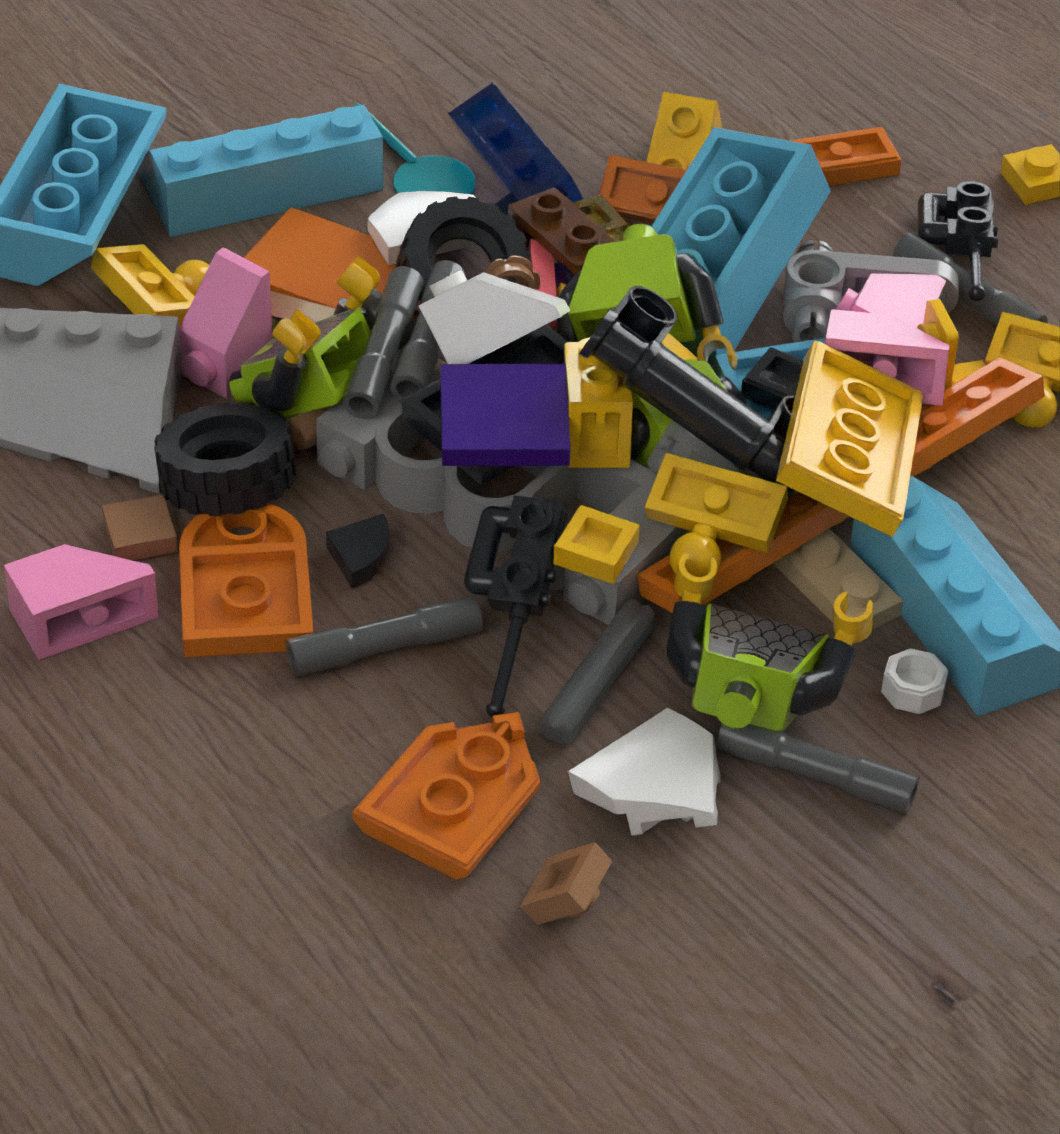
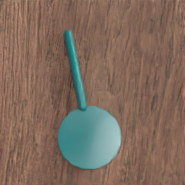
[353,103,475,195]

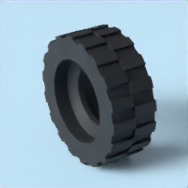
[396,196,531,300]
[154,402,296,516]

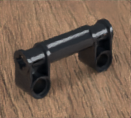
[579,286,796,501]

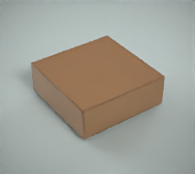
[102,494,178,561]

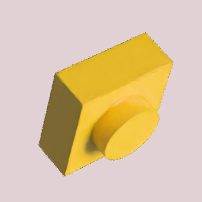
[1000,144,1060,205]
[553,505,640,584]

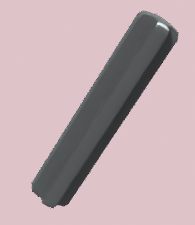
[541,599,655,746]

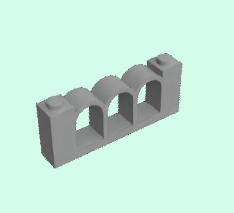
[316,343,692,625]

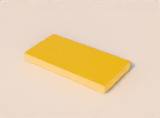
[776,340,923,537]

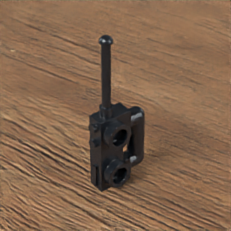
[918,181,998,301]
[464,495,568,718]

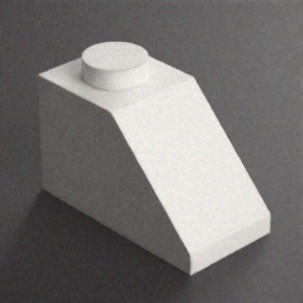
[419,270,570,364]

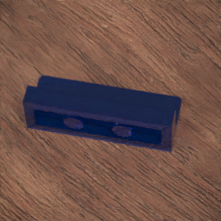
[448,82,592,216]

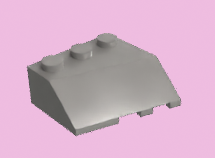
[0,308,182,494]

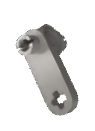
[782,240,959,343]

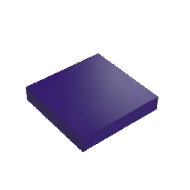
[440,364,571,466]

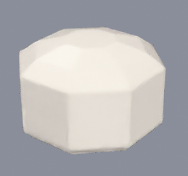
[881,648,948,714]

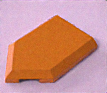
[352,712,541,880]

